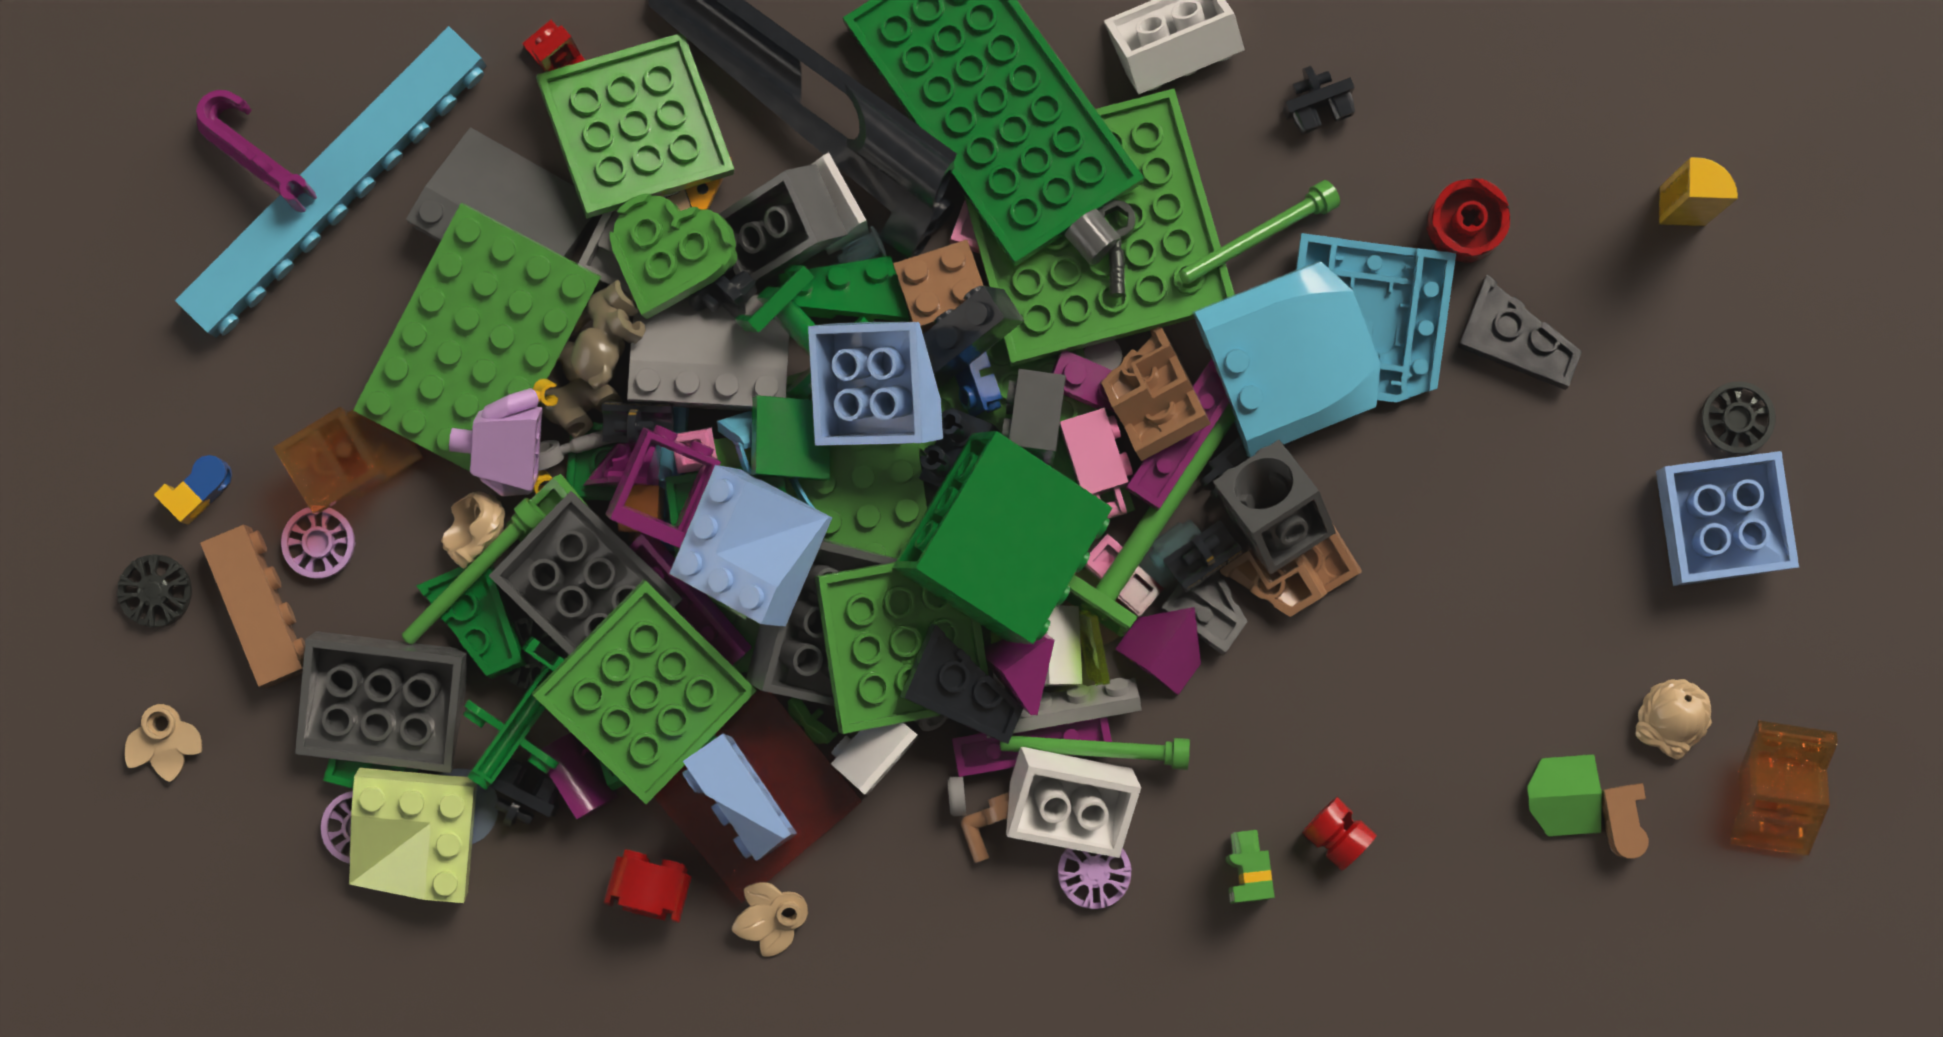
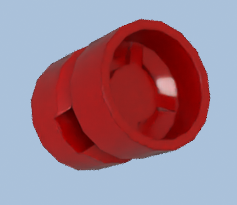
[1302,796,1377,871]

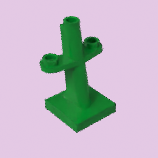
[734,265,868,399]
[462,635,565,790]

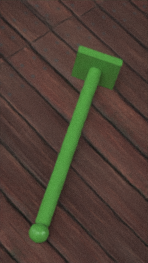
[1065,403,1236,637]

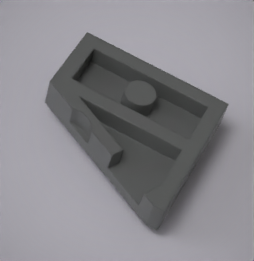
[1160,572,1248,655]

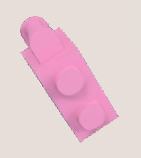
[1059,408,1133,519]

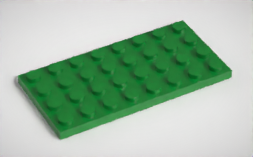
[843,0,1144,267]

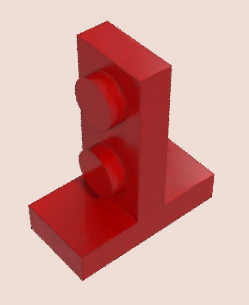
[522,19,586,72]

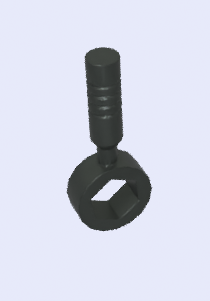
[1099,200,1136,297]

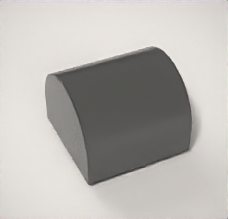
[1065,209,1121,265]

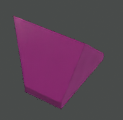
[583,442,661,487]
[1115,607,1201,695]
[984,633,1055,715]

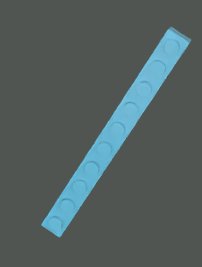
[175,26,487,338]

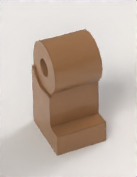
[1601,783,1649,859]

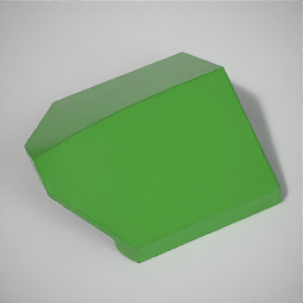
[1527,754,1602,836]

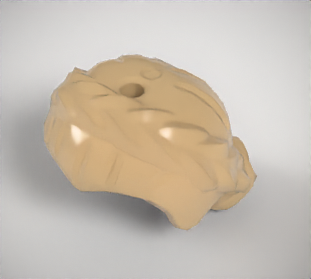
[441,491,505,569]
[1635,679,1712,760]

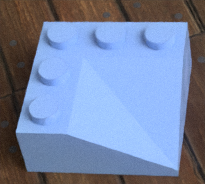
[808,322,943,445]
[1656,451,1799,586]
[669,465,832,627]
[682,734,797,861]

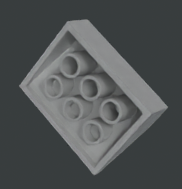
[627,295,789,411]

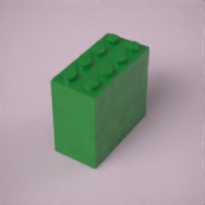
[893,431,1113,644]

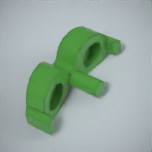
[788,697,838,744]

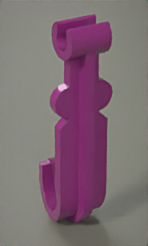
[196,90,317,212]

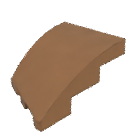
[1101,326,1211,461]
[1220,523,1362,617]

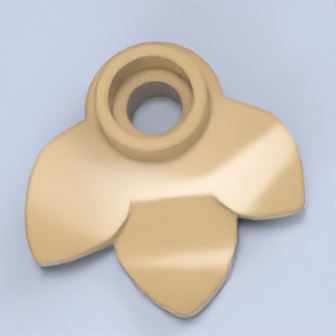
[125,704,202,782]
[732,882,808,957]

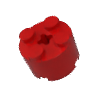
[1427,178,1510,263]
[603,849,692,923]

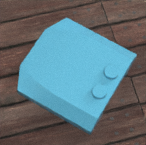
[1296,233,1456,403]
[1192,261,1380,458]

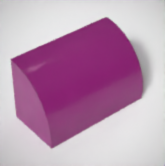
[541,733,618,819]

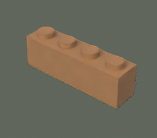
[200,524,305,688]

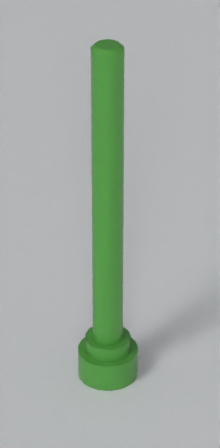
[1179,180,1340,284]
[402,497,546,645]
[1000,736,1190,770]

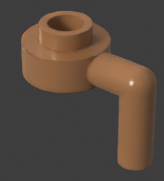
[961,792,1009,863]

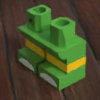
[1225,830,1275,904]

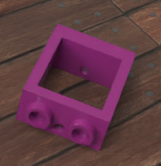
[606,425,721,548]

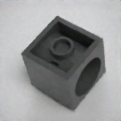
[1213,440,1336,575]

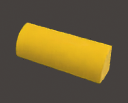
[1659,157,1738,226]

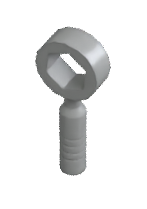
[539,430,615,471]

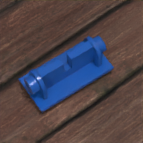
[955,352,1003,417]

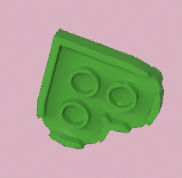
[609,193,737,319]

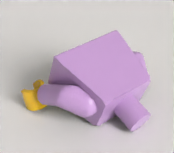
[449,379,558,496]

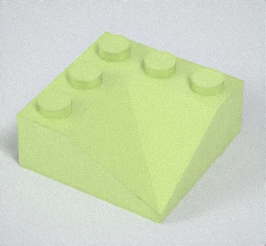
[349,768,477,903]

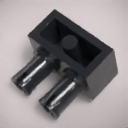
[919,408,1002,491]

